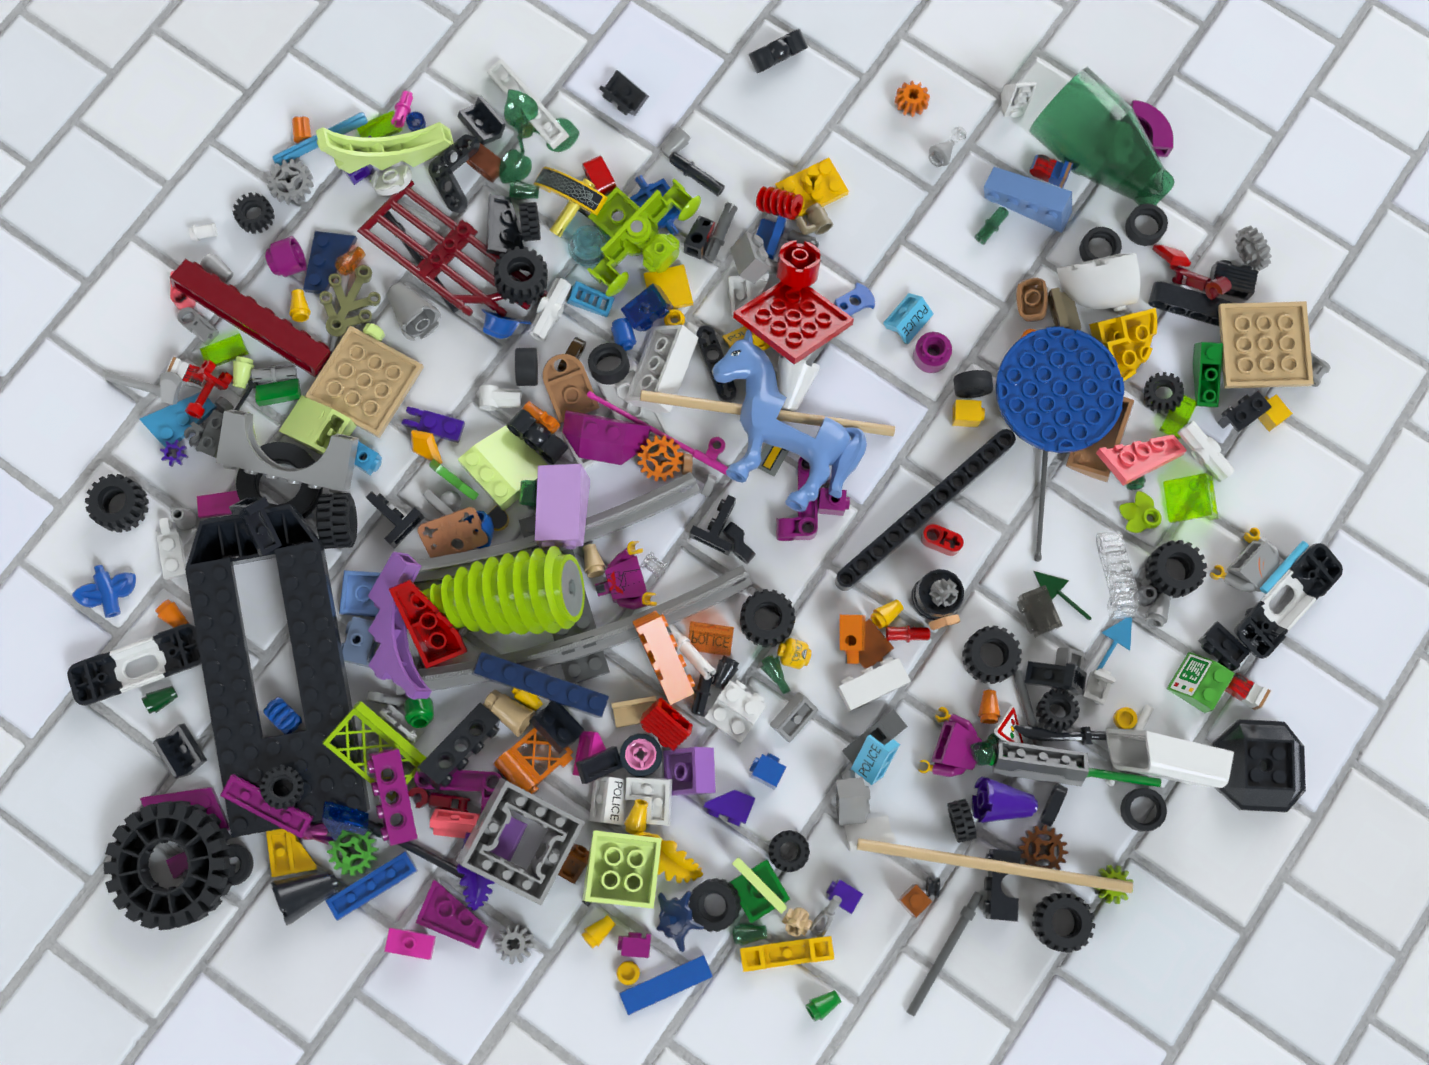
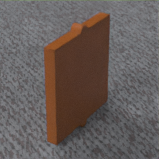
[849,619,894,669]

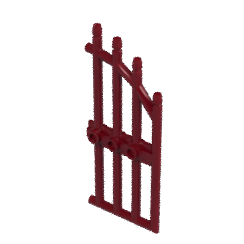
[357,180,548,317]

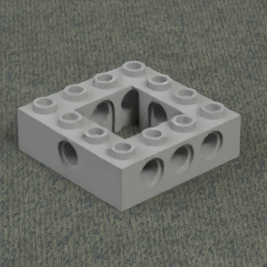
[456,778,585,906]

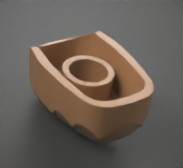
[1016,278,1048,322]

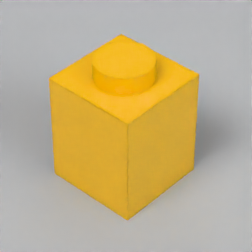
[1258,394,1293,432]
[952,399,985,427]

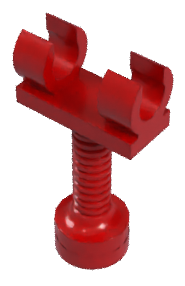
[185,359,233,419]

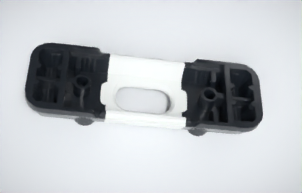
[1234,543,1343,659]
[67,624,201,706]

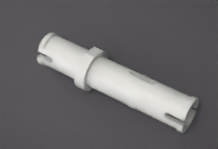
[667,624,716,680]

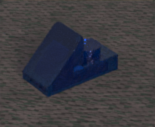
[322,801,369,841]

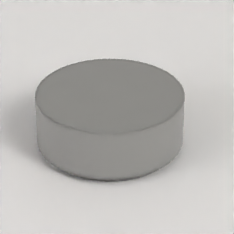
[701,474,717,497]

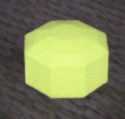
[363,323,385,342]

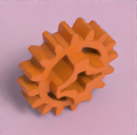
[637,435,683,482]

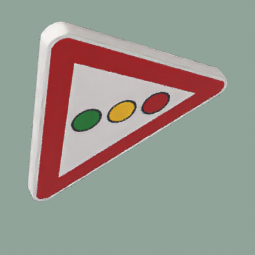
[994,707,1024,744]

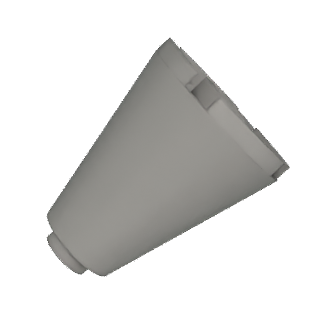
[387,283,441,341]

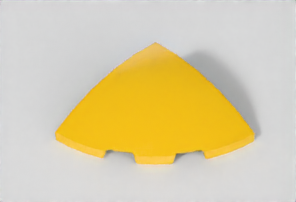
[1089,308,1157,381]

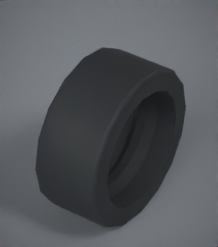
[1125,204,1168,246]
[1079,227,1122,262]
[588,343,630,385]
[1120,788,1167,832]

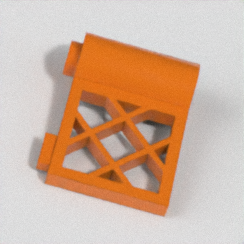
[493,728,574,795]

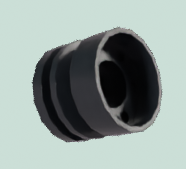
[911,569,964,621]

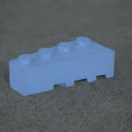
[984,167,1072,233]

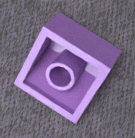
[663,747,716,796]

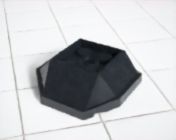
[1212,719,1306,813]

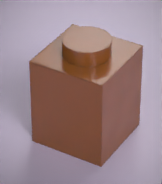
[897,884,933,918]

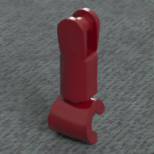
[1172,267,1231,300]
[408,787,471,812]

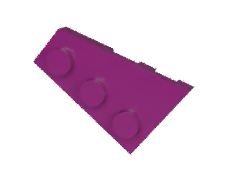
[415,879,489,949]

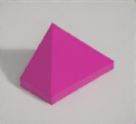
[572,731,606,776]

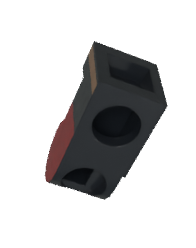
[684,216,715,260]

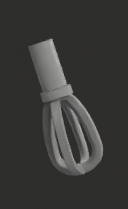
[810,895,842,937]

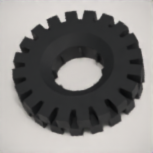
[104,801,236,930]

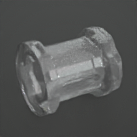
[640,551,669,579]

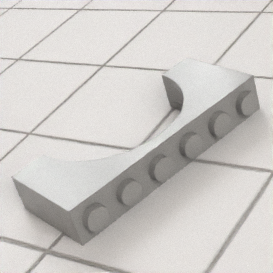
[216,409,359,493]

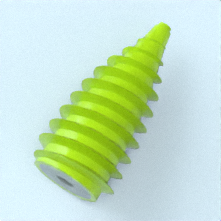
[420,546,585,635]

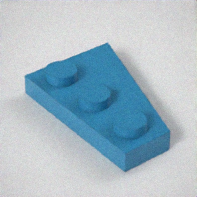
[139,393,216,447]

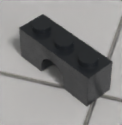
[983,849,1021,922]

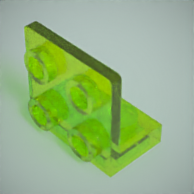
[1163,473,1219,523]

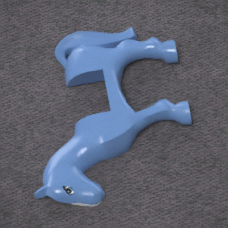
[712,330,867,512]

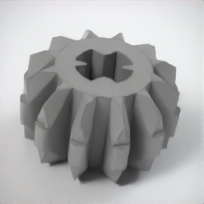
[495,924,534,964]

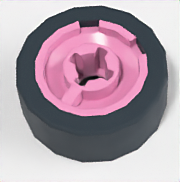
[620,733,662,777]

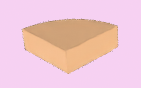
[928,614,960,630]

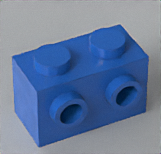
[749,753,786,790]

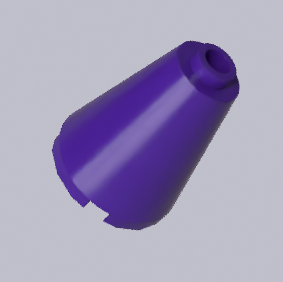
[972,777,1038,823]

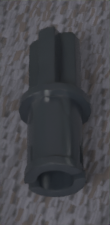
[691,672,714,716]

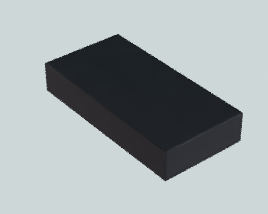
[576,746,623,784]

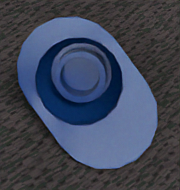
[481,309,531,339]

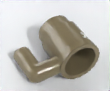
[795,203,833,235]

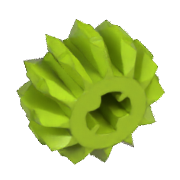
[1094,865,1133,904]

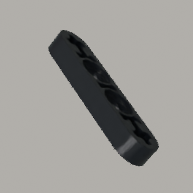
[696,325,737,403]

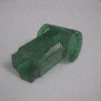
[519,480,537,510]

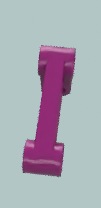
[776,457,818,541]
[414,770,505,815]

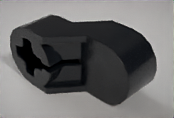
[722,522,756,564]

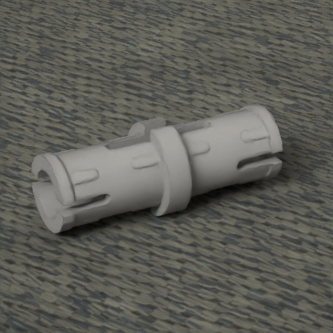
[251,365,297,382]

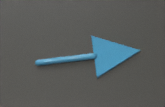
[1096,615,1132,670]

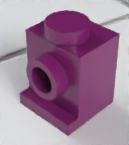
[617,932,652,958]

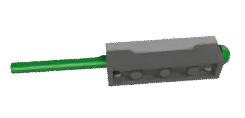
[984,740,1161,787]

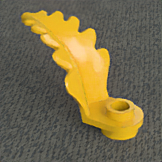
[634,831,703,884]

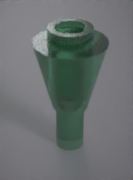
[760,654,791,695]

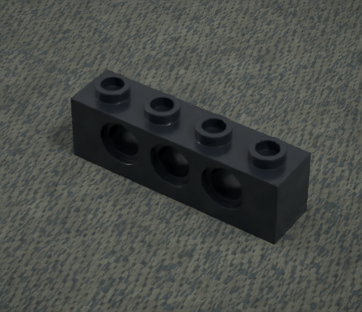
[417,703,500,791]

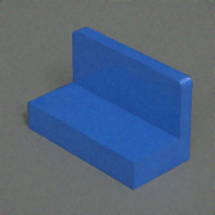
[756,216,786,260]

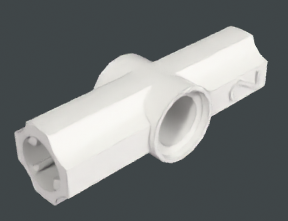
[528,278,573,341]
[1178,420,1235,482]

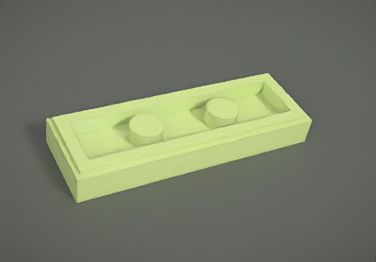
[732,858,787,914]

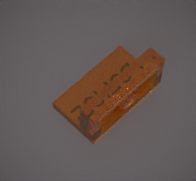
[688,621,734,656]

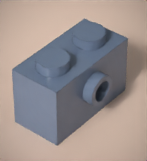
[341,616,378,668]

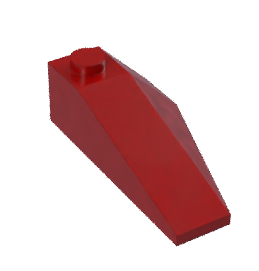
[389,580,468,669]

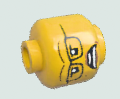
[777,638,812,669]

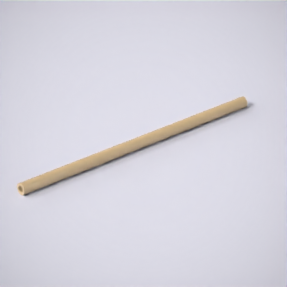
[640,390,895,437]
[857,838,1133,893]

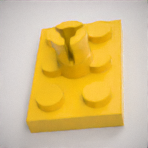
[775,157,849,221]

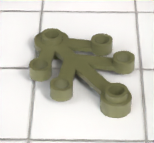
[319,265,381,337]

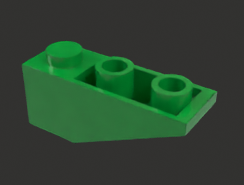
[1193,342,1223,407]

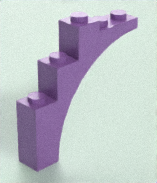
[368,552,432,700]

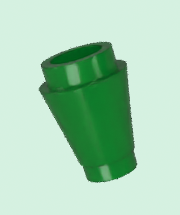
[805,990,841,1022]

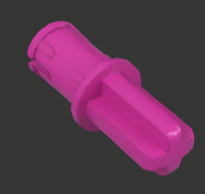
[391,90,413,128]

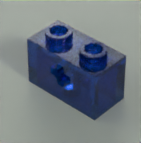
[621,283,674,332]

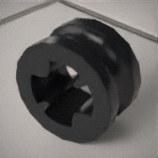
[926,876,940,898]

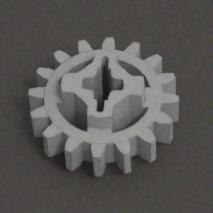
[267,159,314,205]
[1235,226,1272,271]

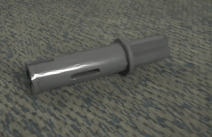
[704,203,738,261]

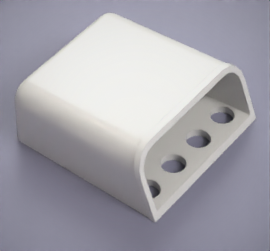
[1105,728,1234,788]

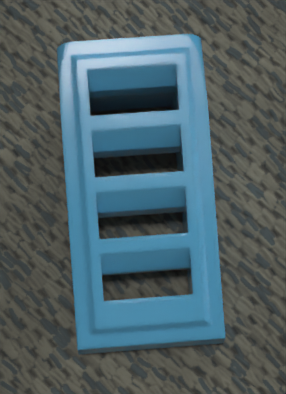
[567,281,615,317]

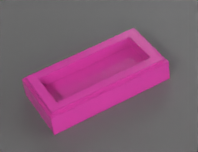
[197,491,240,519]

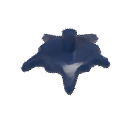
[656,890,704,952]

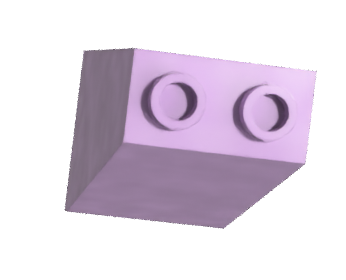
[535,464,590,550]

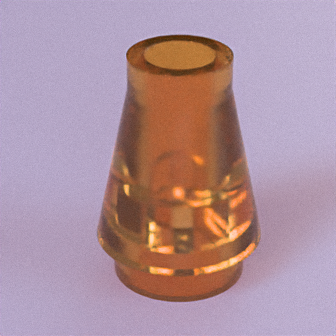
[335,247,365,276]

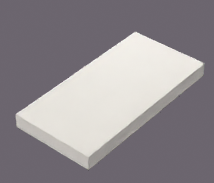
[597,364,672,457]

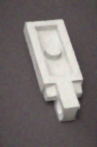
[157,518,186,580]

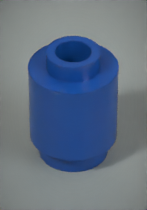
[611,318,636,351]

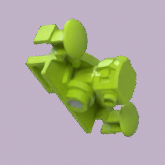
[587,178,701,297]

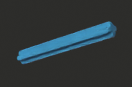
[272,112,368,166]

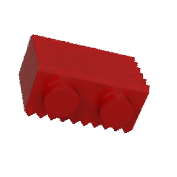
[640,697,693,751]

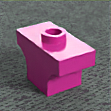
[384,928,436,960]

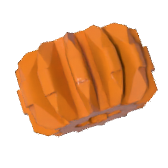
[895,80,930,117]

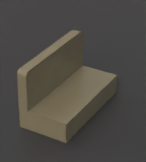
[1048,287,1082,330]

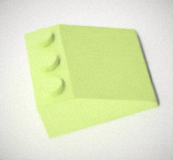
[458,425,548,511]
[582,830,662,909]

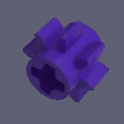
[160,440,189,467]

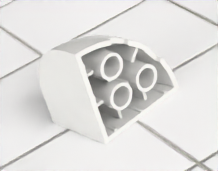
[1057,253,1140,311]

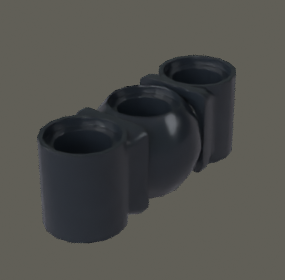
[748,28,808,73]
[507,409,568,465]

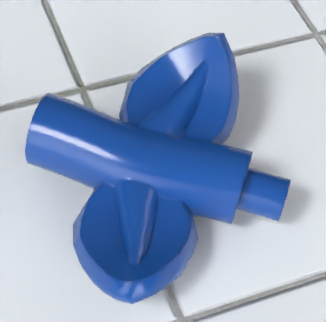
[72,565,136,618]

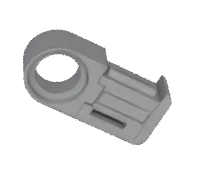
[177,307,219,345]

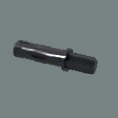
[669,153,725,197]

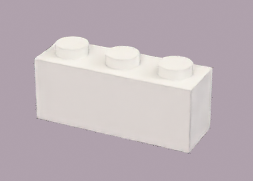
[837,657,911,712]

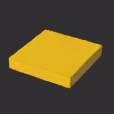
[643,264,693,314]

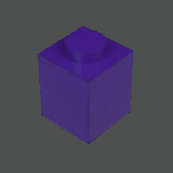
[826,879,863,914]

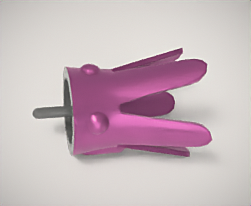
[303,821,335,845]

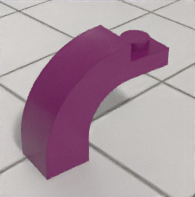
[1107,100,1174,157]

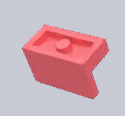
[430,809,480,838]

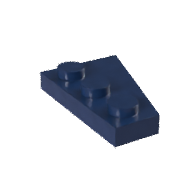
[303,231,358,294]

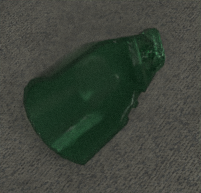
[1029,66,1174,205]

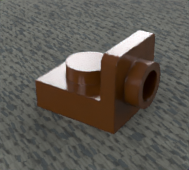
[558,843,589,884]

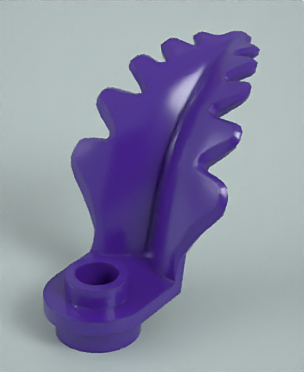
[457,832,495,911]

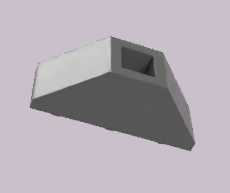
[842,709,908,765]

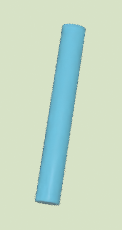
[1260,541,1309,594]

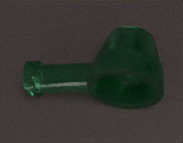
[970,733,1000,766]

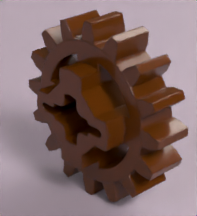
[1017,825,1068,870]

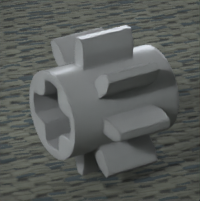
[930,579,958,607]

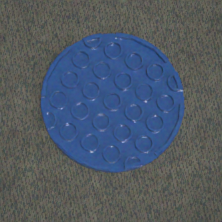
[995,327,1125,453]

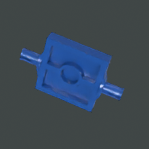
[630,175,680,236]

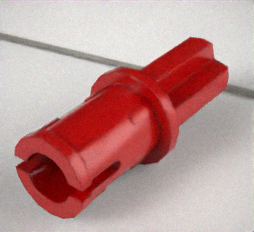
[886,625,931,643]

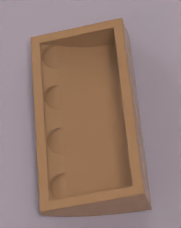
[1066,397,1134,483]

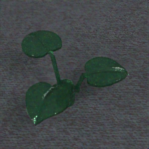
[499,89,579,184]

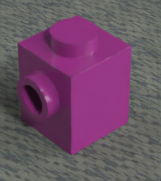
[818,488,850,516]

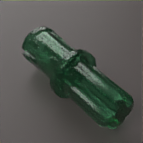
[974,207,1009,245]

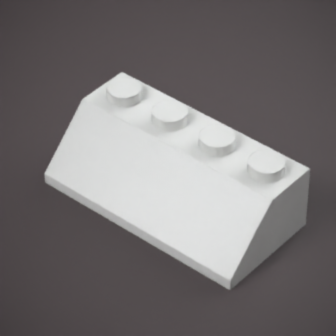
[625,325,699,413]

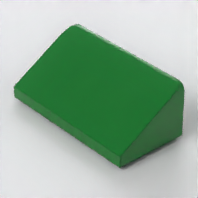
[255,378,301,407]

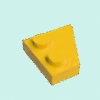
[266,829,317,878]

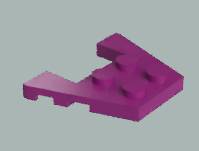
[140,787,230,879]

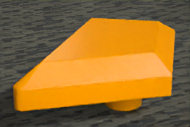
[411,430,442,464]

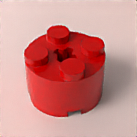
[776,240,821,291]

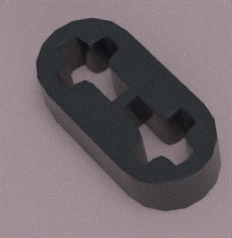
[1039,783,1068,827]

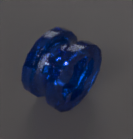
[406,112,426,132]

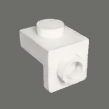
[1082,668,1116,705]

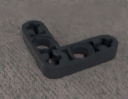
[428,134,480,213]

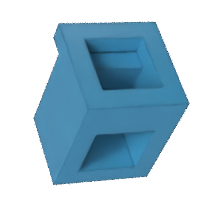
[354,441,382,476]

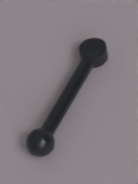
[234,379,258,411]

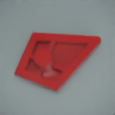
[1152,245,1191,270]

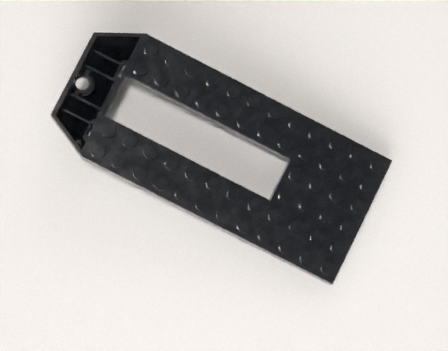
[185,504,370,838]

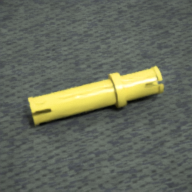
[549,178,595,237]

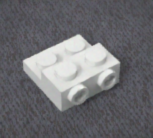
[705,680,767,744]

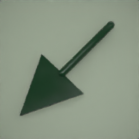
[1033,571,1092,621]

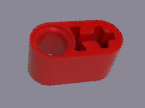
[582,155,617,195]
[921,524,964,556]

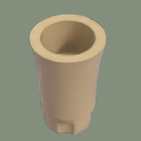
[483,690,536,737]

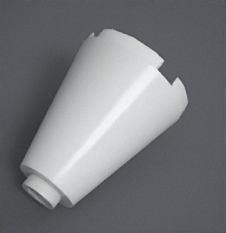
[777,354,820,412]

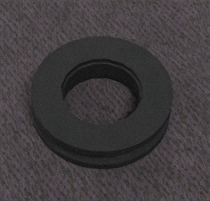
[236,442,323,519]

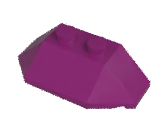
[562,411,650,465]

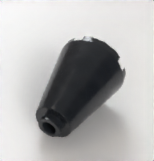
[271,871,339,926]

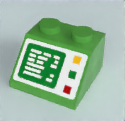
[1166,652,1235,713]

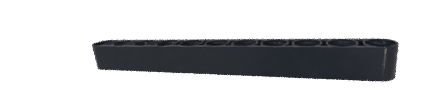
[835,429,1016,591]

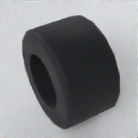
[515,348,538,386]

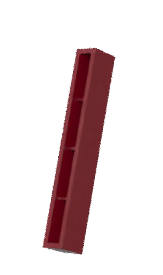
[170,258,330,378]

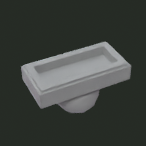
[423,489,462,521]

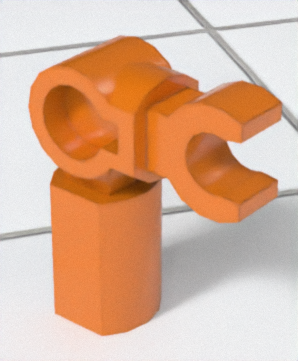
[522,401,561,435]

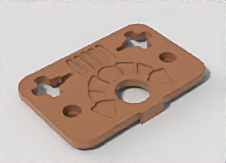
[417,507,488,558]

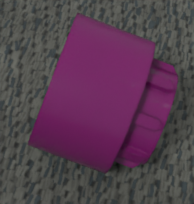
[265,236,307,277]
[913,332,952,373]

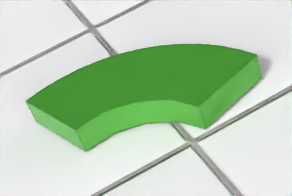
[429,459,479,500]

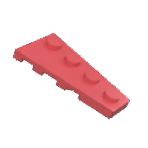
[1096,435,1187,486]

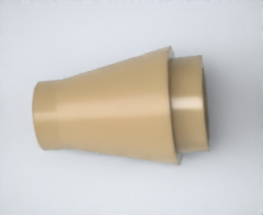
[583,544,605,578]

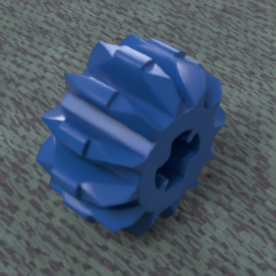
[263,697,302,734]

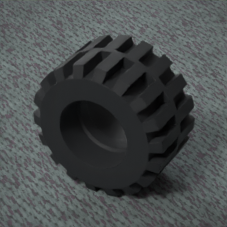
[494,246,548,306]
[85,474,149,533]
[316,493,357,549]
[1145,540,1207,598]
[740,589,796,648]
[962,626,1022,684]
[1032,893,1095,953]

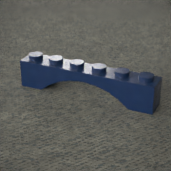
[471,652,609,718]

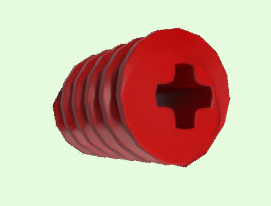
[756,186,803,220]

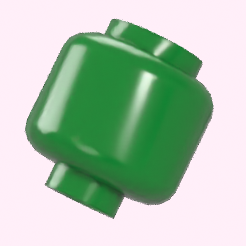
[404,697,434,728]

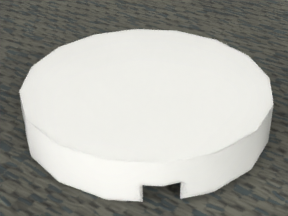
[371,161,412,196]

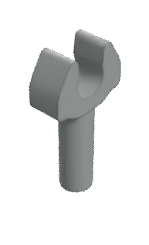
[366,691,408,706]

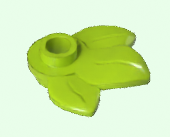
[1119,491,1162,533]

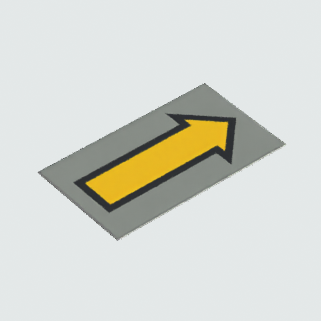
[758,444,789,477]

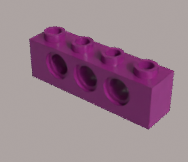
[366,748,418,846]

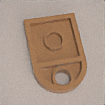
[542,354,600,423]

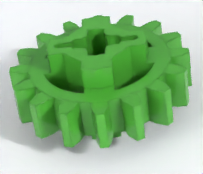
[327,825,379,876]

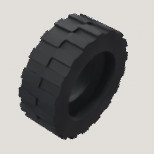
[688,878,741,932]

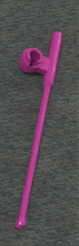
[587,391,729,477]

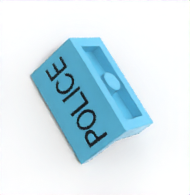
[883,293,934,344]
[851,735,900,785]

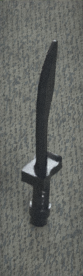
[1014,725,1107,745]

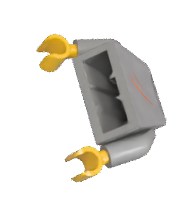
[1210,528,1280,592]

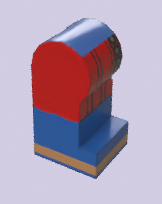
[1029,154,1073,188]

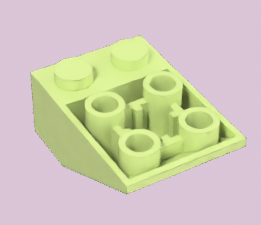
[279,395,356,455]

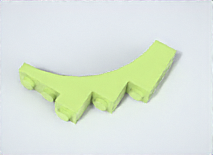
[316,122,454,174]

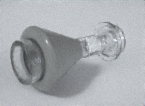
[928,126,967,167]

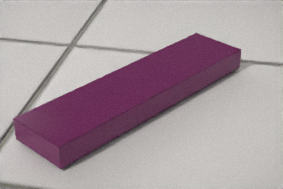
[220,775,314,838]

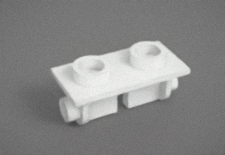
[378,704,424,745]

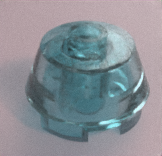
[568,225,609,266]

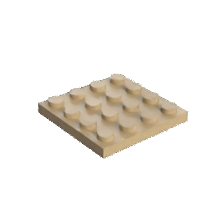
[1218,301,1314,388]
[305,326,424,438]

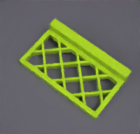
[323,701,427,801]

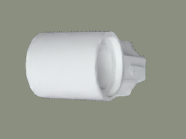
[479,385,522,411]

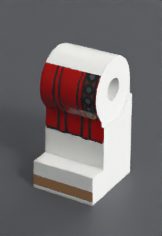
[166,356,212,389]
[1225,672,1272,711]

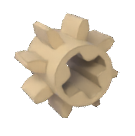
[782,907,813,936]

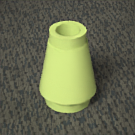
[232,356,255,389]

